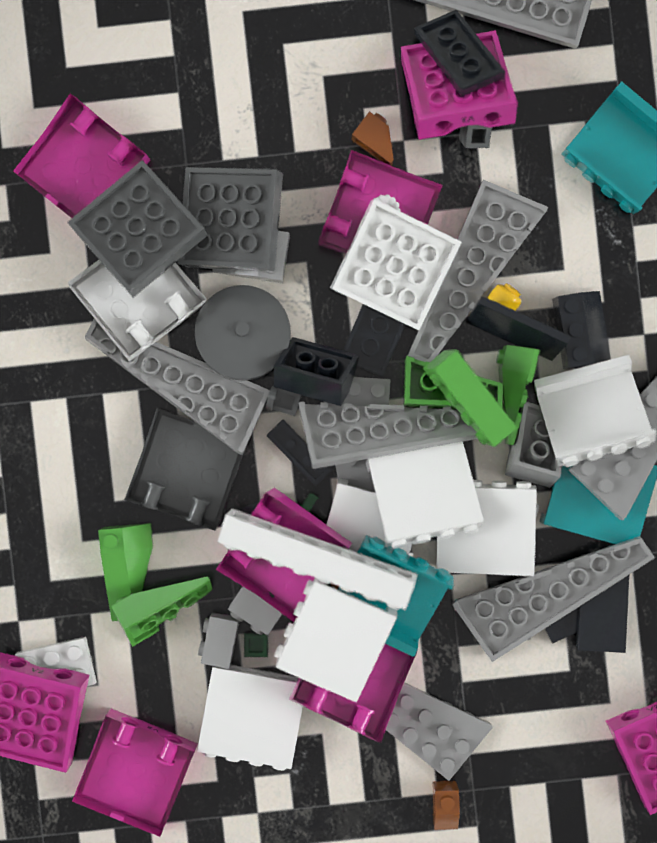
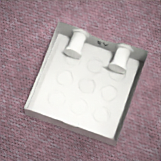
[330,199,462,330]
[68,260,206,362]

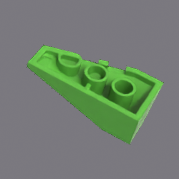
[496,345,540,445]
[98,523,153,621]
[111,577,212,647]

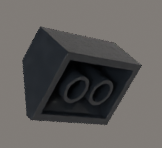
[552,291,611,369]
[274,337,359,406]

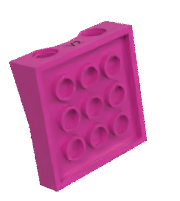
[401,30,517,140]
[13,93,150,218]
[318,150,442,255]
[216,487,352,622]
[289,643,417,742]
[0,652,90,773]
[606,702,657,815]
[72,708,198,837]

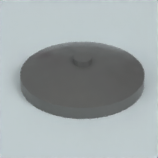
[195,285,291,381]

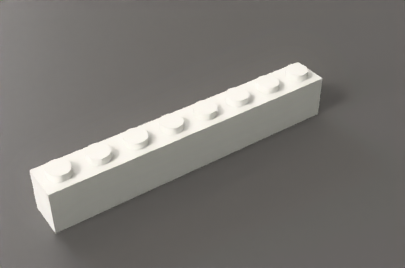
[218,509,417,609]

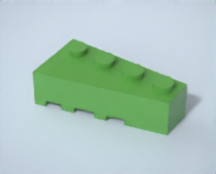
[422,350,517,447]
[403,356,503,410]

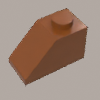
[352,111,394,166]
[432,781,460,830]

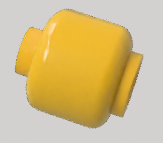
[487,283,521,311]

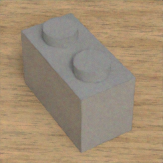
[228,586,282,636]
[198,612,239,669]

